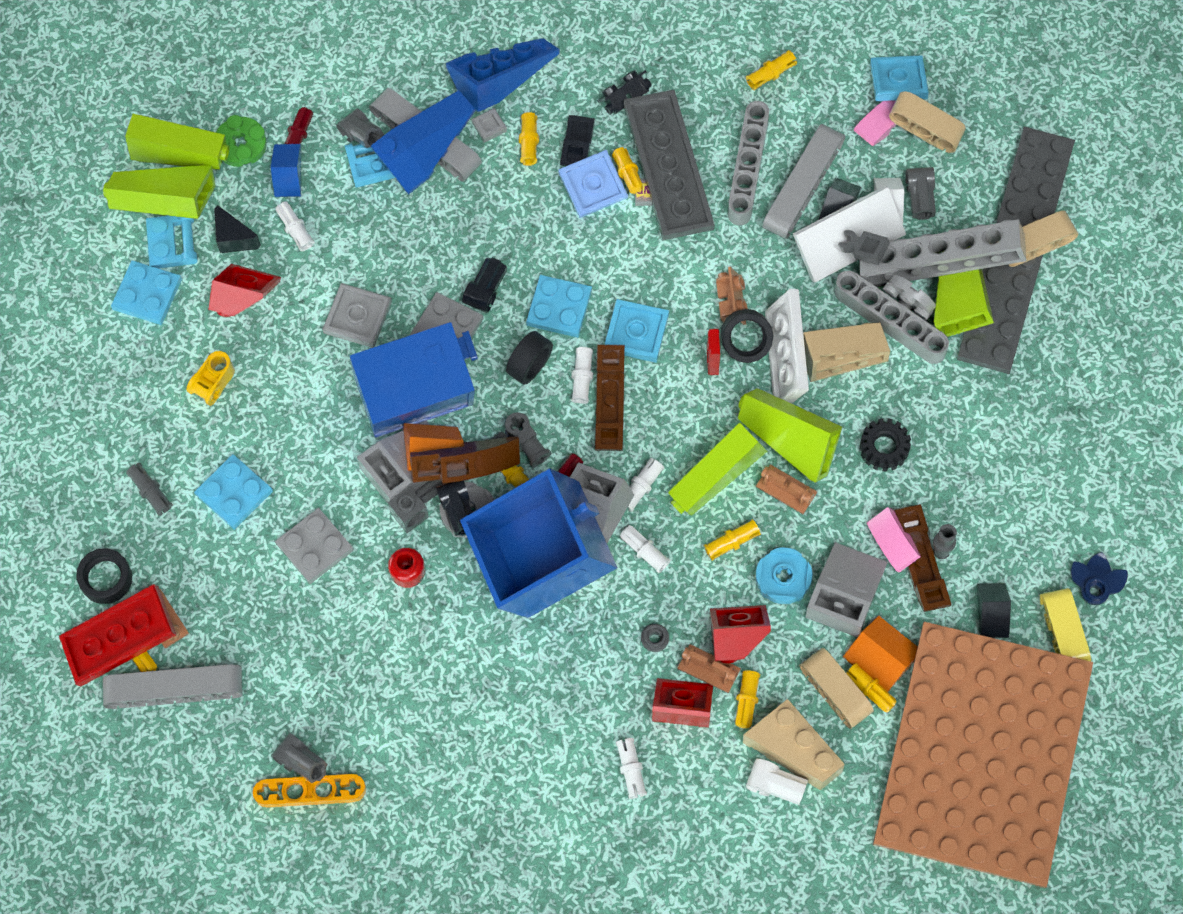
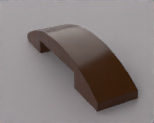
[595,345,625,451]
[894,504,952,612]

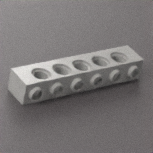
[860,219,1027,287]

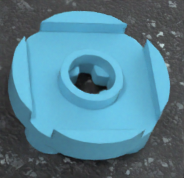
[756,547,812,604]

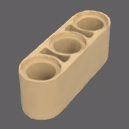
[889,91,966,153]
[997,211,1079,267]
[799,648,874,729]

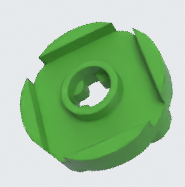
[216,115,267,167]

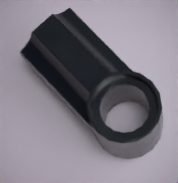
[462,257,507,313]
[436,480,473,536]

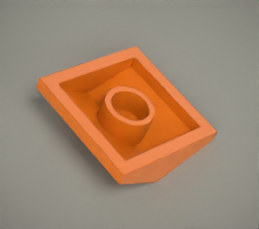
[403,423,464,471]
[843,616,918,692]

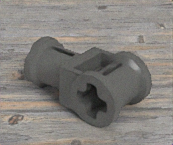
[505,412,552,468]

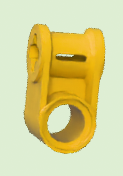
[186,351,235,406]

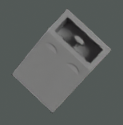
[357,421,430,502]
[570,463,634,543]
[805,542,888,638]

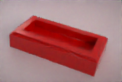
[707,329,720,375]

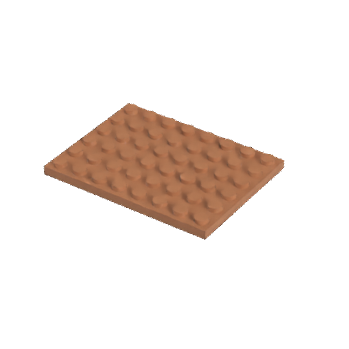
[873,622,1093,888]

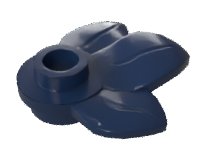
[1071,552,1128,605]

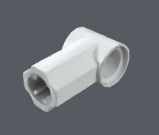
[746,759,808,805]

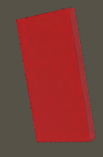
[59,584,177,687]

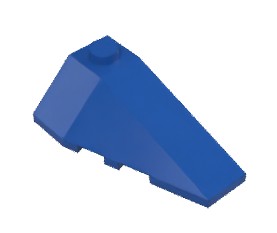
[446,38,560,112]
[371,90,476,195]

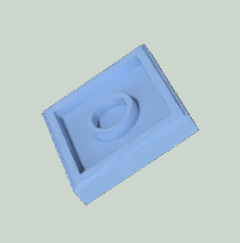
[558,150,628,218]

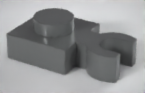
[838,230,890,265]

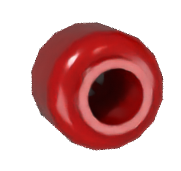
[388,548,426,588]

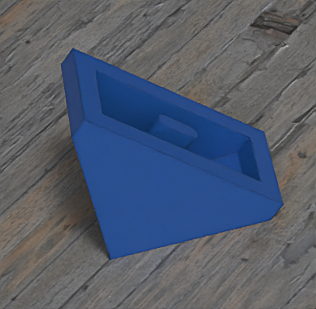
[271,144,301,197]

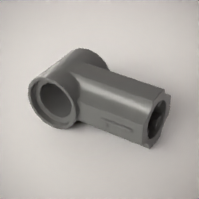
[336,108,384,148]
[905,167,936,220]
[271,733,328,783]

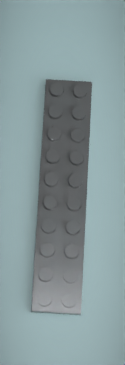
[957,126,1075,374]

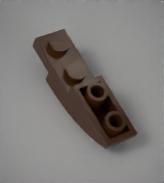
[410,436,520,484]

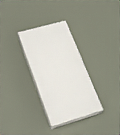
[793,186,906,282]
[765,288,809,404]

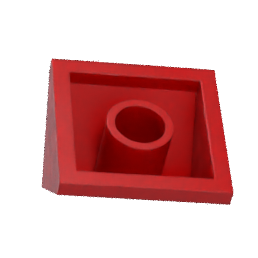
[652,678,713,728]

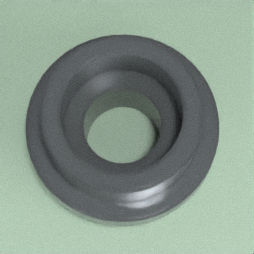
[641,624,669,652]

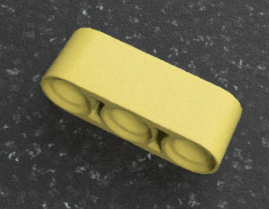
[1040,588,1091,661]

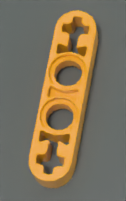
[253,774,366,808]

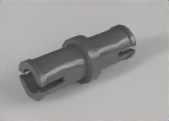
[126,463,173,516]
[933,524,957,559]

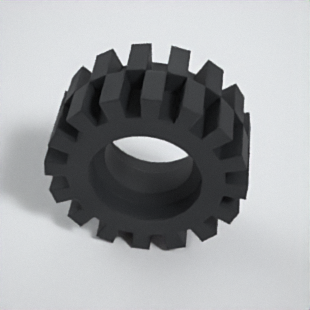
[860,418,911,472]

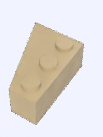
[803,322,890,382]
[742,699,845,790]

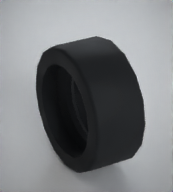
[720,309,774,363]
[506,331,553,385]
[76,548,132,604]

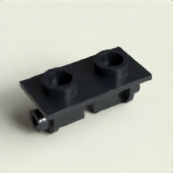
[597,70,652,115]

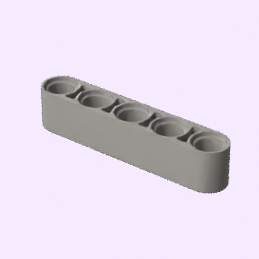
[369,88,482,182]
[728,101,769,225]
[762,124,845,239]
[835,271,949,364]
[103,664,243,709]

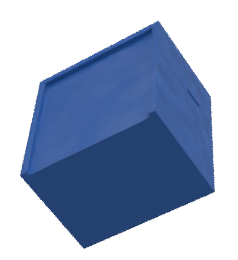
[349,322,478,438]
[460,468,618,618]

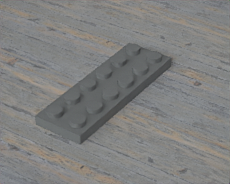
[623,90,715,240]

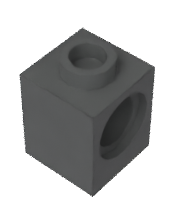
[387,486,429,533]

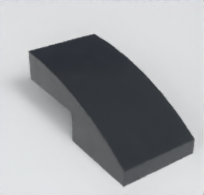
[560,115,595,166]

